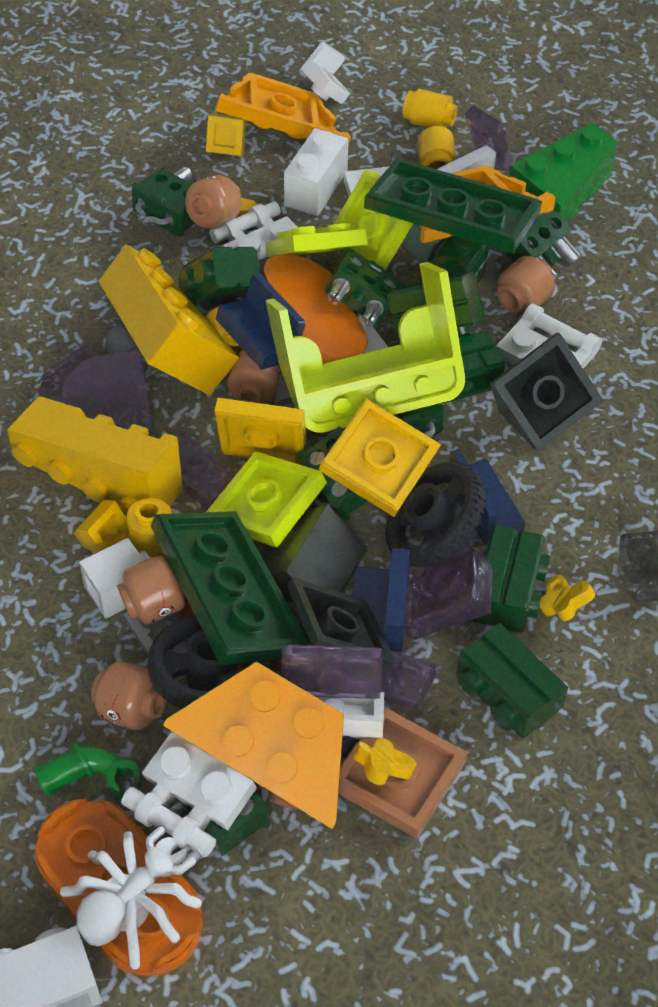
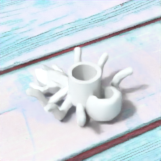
[60,826,202,969]

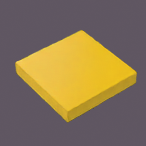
[214,398,307,465]
[319,398,441,517]

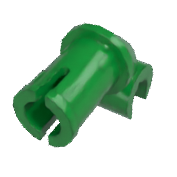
[32,741,143,799]

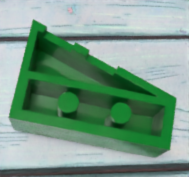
[509,122,618,221]

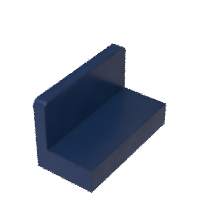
[216,274,305,370]
[447,449,525,545]
[352,548,410,652]

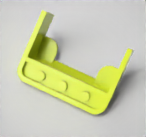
[265,262,465,433]

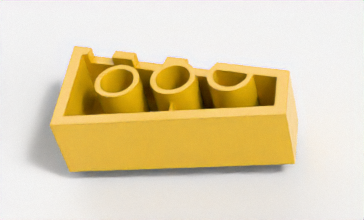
[98,244,239,395]
[7,396,183,517]

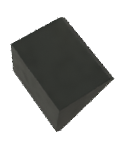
[490,332,604,451]
[261,505,367,603]
[287,577,396,689]

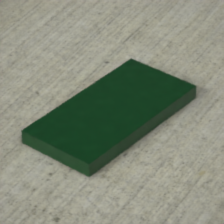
[364,158,542,254]
[151,511,311,665]

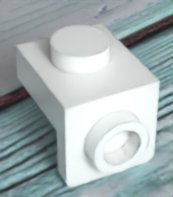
[301,42,351,104]

